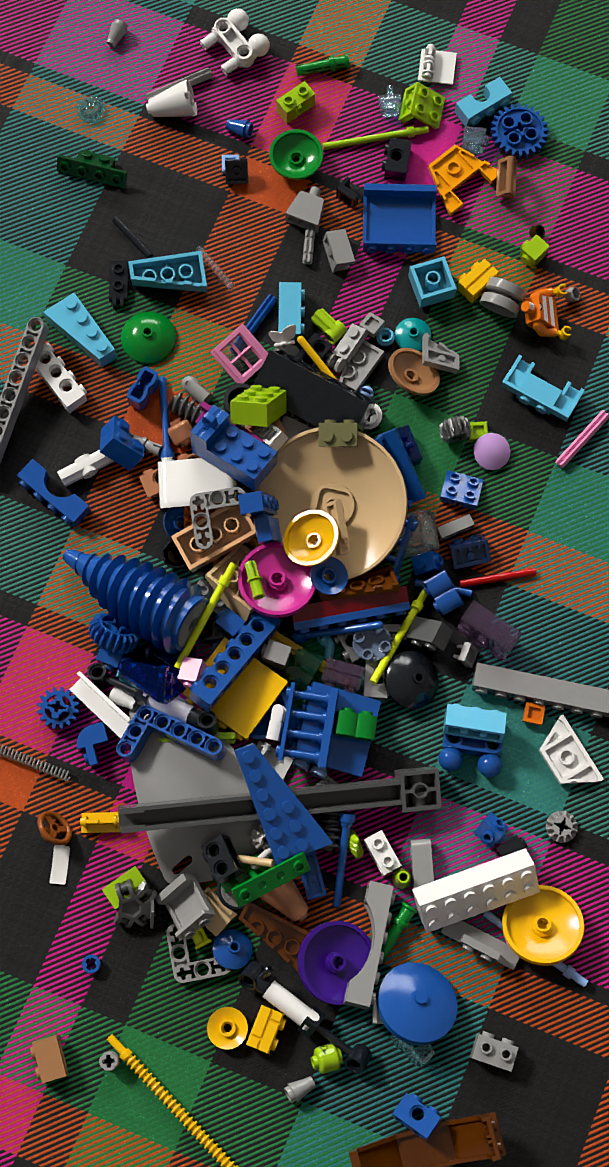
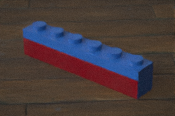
[291,586,410,634]

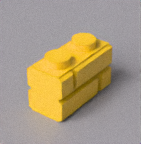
[457,259,500,303]
[246,1005,286,1054]

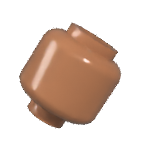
[167,418,193,447]

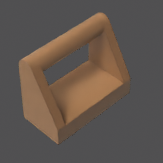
[496,156,517,199]

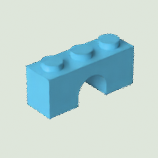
[454,77,512,128]

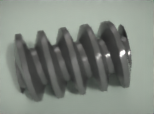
[167,391,203,426]
[319,811,342,853]

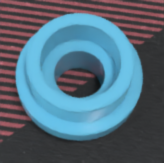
[376,328,395,346]

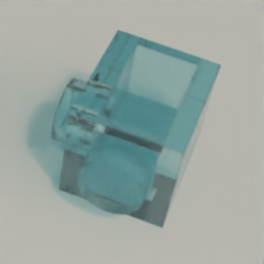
[462,126,489,154]

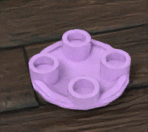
[473,433,510,470]

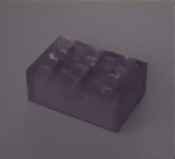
[457,601,523,660]

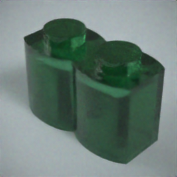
[284,646,325,692]

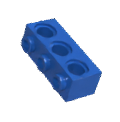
[238,491,279,519]

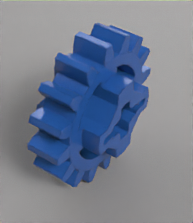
[37,687,80,730]

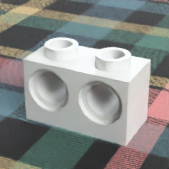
[363,830,402,877]

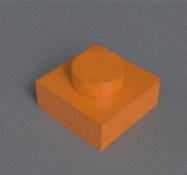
[522,702,545,726]

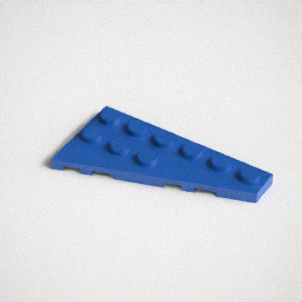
[234,743,333,865]

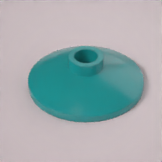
[395,318,431,351]

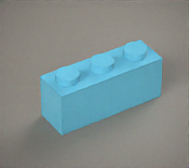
[278,282,305,341]
[443,704,507,743]

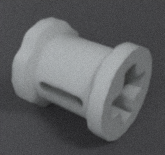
[99,1051,120,1071]

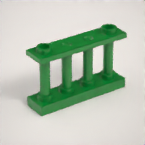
[220,848,311,908]

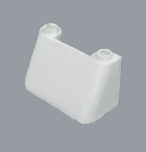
[158,457,238,508]

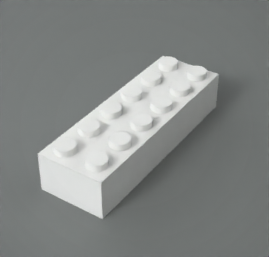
[412,848,540,933]

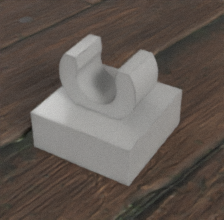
[359,312,385,338]
[453,642,479,668]

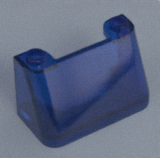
[119,642,197,704]

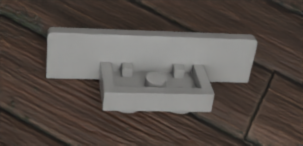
[440,921,520,970]

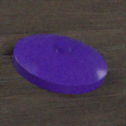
[298,921,372,1005]

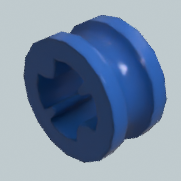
[82,955,101,973]

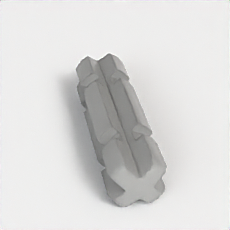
[303,229,315,265]

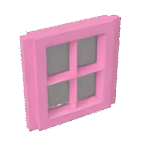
[210,324,268,384]

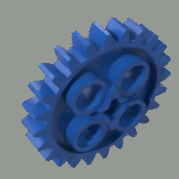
[490,103,549,159]

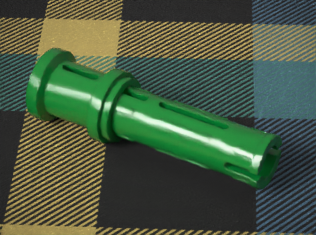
[295,53,350,77]
[381,902,418,962]

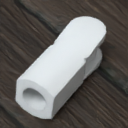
[266,704,286,741]

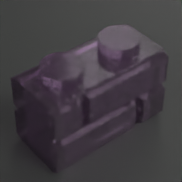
[321,657,365,693]

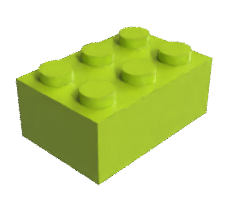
[230,385,286,427]

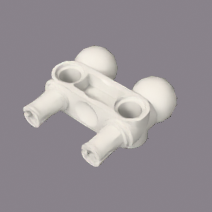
[200,8,270,76]

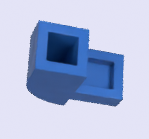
[77,722,110,768]

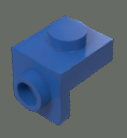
[411,551,443,576]

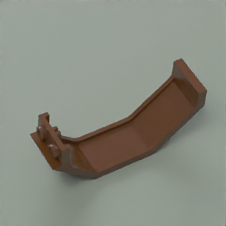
[348,1112,507,1167]

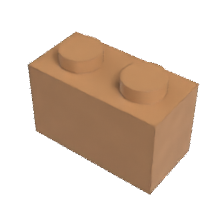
[30,1034,69,1084]

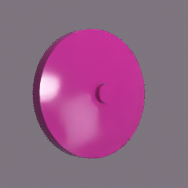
[238,542,316,618]

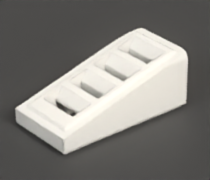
[252,424,288,451]

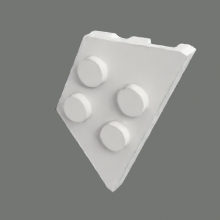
[539,715,604,784]

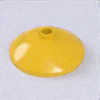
[283,510,339,567]

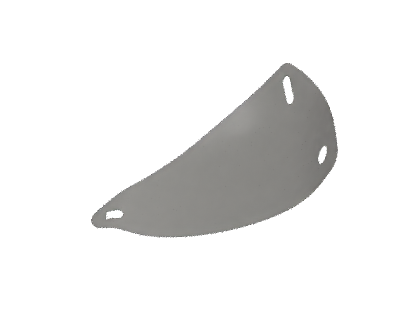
[129,674,263,883]

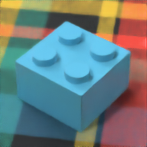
[408,256,457,308]

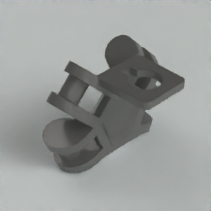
[114,879,157,929]

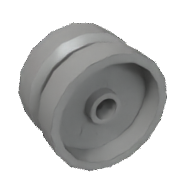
[479,277,527,318]

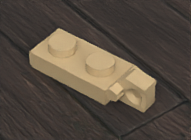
[324,500,350,556]

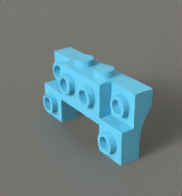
[501,355,584,422]

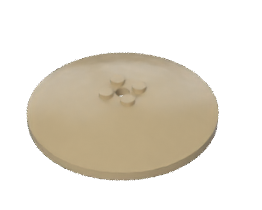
[255,427,408,580]

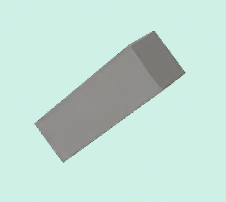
[436,514,474,541]

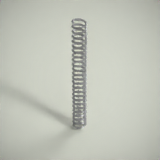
[0,744,71,782]

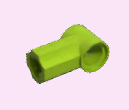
[311,308,347,345]

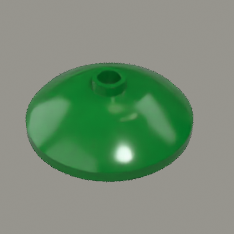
[269,129,323,180]
[121,312,176,364]

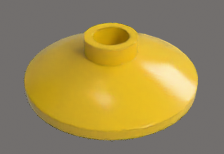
[207,1007,248,1049]

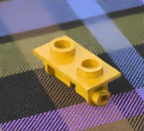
[80,812,120,833]

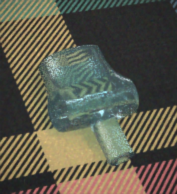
[378,85,401,117]

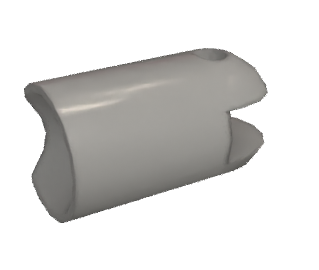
[181,376,213,403]

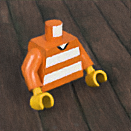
[521,284,571,340]

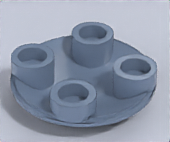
[353,627,392,662]

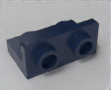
[447,535,491,569]

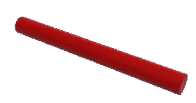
[459,568,536,588]

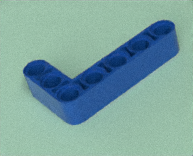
[116,705,226,763]

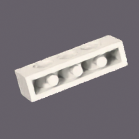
[27,343,87,413]

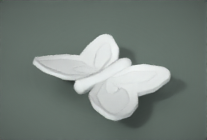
[269,324,300,356]

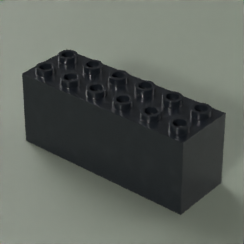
[253,348,377,427]

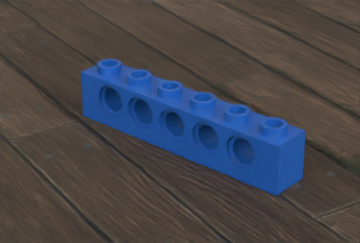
[189,611,281,713]

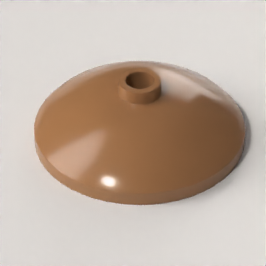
[388,348,440,396]

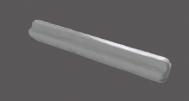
[146,68,212,100]

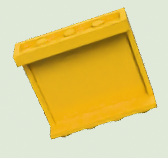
[183,637,289,742]

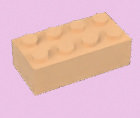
[171,499,257,572]

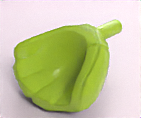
[341,825,364,859]

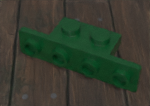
[57,150,127,189]

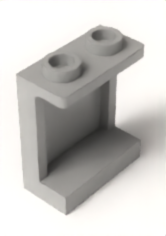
[155,873,216,939]

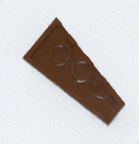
[317,565,400,601]
[238,901,309,971]

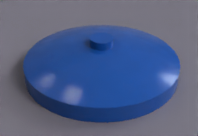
[376,963,457,1045]

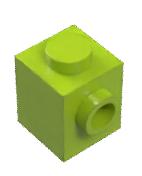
[519,234,550,268]

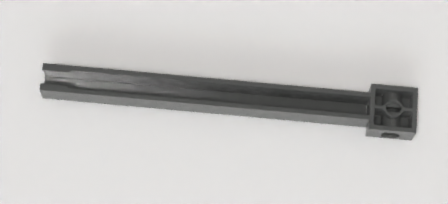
[118,766,442,833]

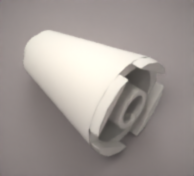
[146,80,197,117]

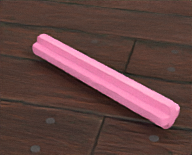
[555,411,609,468]

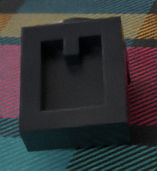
[336,176,358,209]

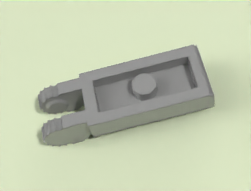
[325,323,368,373]

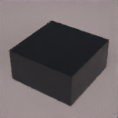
[225,159,248,184]

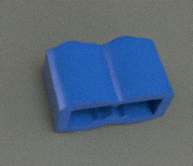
[127,367,159,411]
[254,513,282,544]
[423,570,464,615]

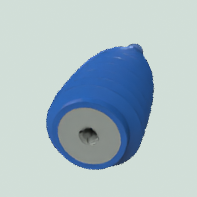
[63,549,209,654]

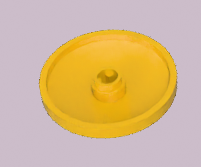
[502,885,584,966]

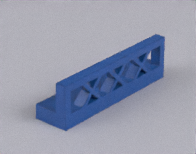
[375,428,426,508]

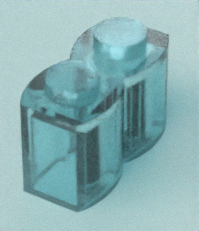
[391,1035,435,1067]

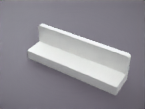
[69,671,131,739]

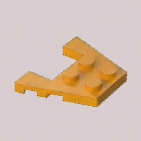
[428,144,497,216]

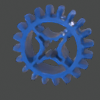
[88,612,141,654]

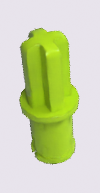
[245,560,265,600]

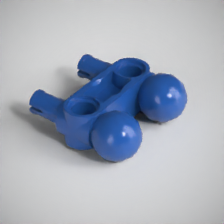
[438,734,503,777]

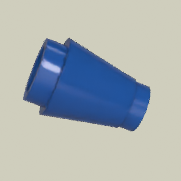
[226,119,253,138]

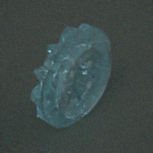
[76,94,105,122]

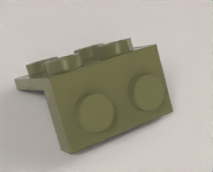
[318,420,363,447]

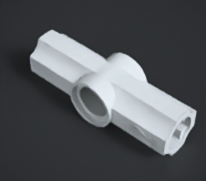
[57,450,114,487]

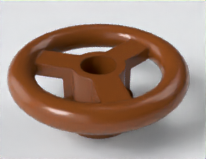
[37,811,72,846]

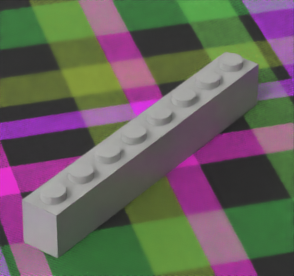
[471,663,609,718]

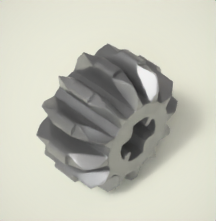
[439,416,471,444]

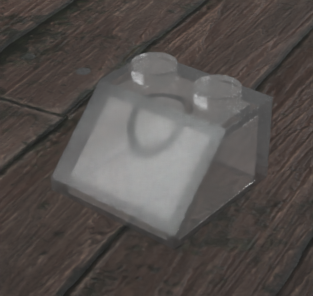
[395,509,439,557]

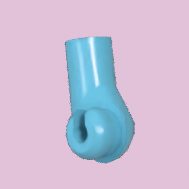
[317,636,336,661]

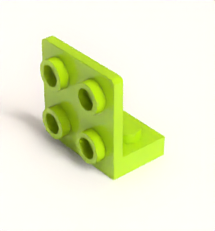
[398,82,445,129]

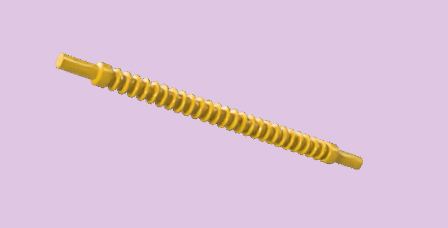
[106,1034,239,1167]

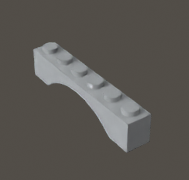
[343,881,396,1010]

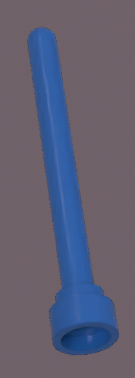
[159,376,175,461]
[293,621,383,644]
[333,812,356,908]

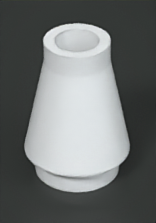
[109,687,138,711]

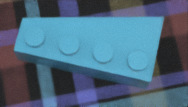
[128,251,207,292]
[43,293,117,367]

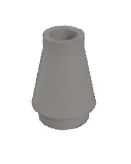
[106,19,128,48]
[284,1076,316,1103]

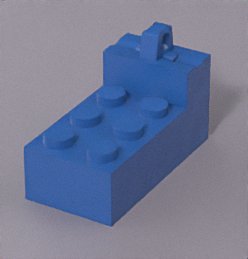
[190,405,277,491]

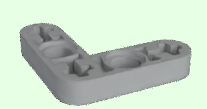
[190,487,245,550]
[167,924,231,983]

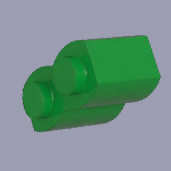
[333,707,378,742]

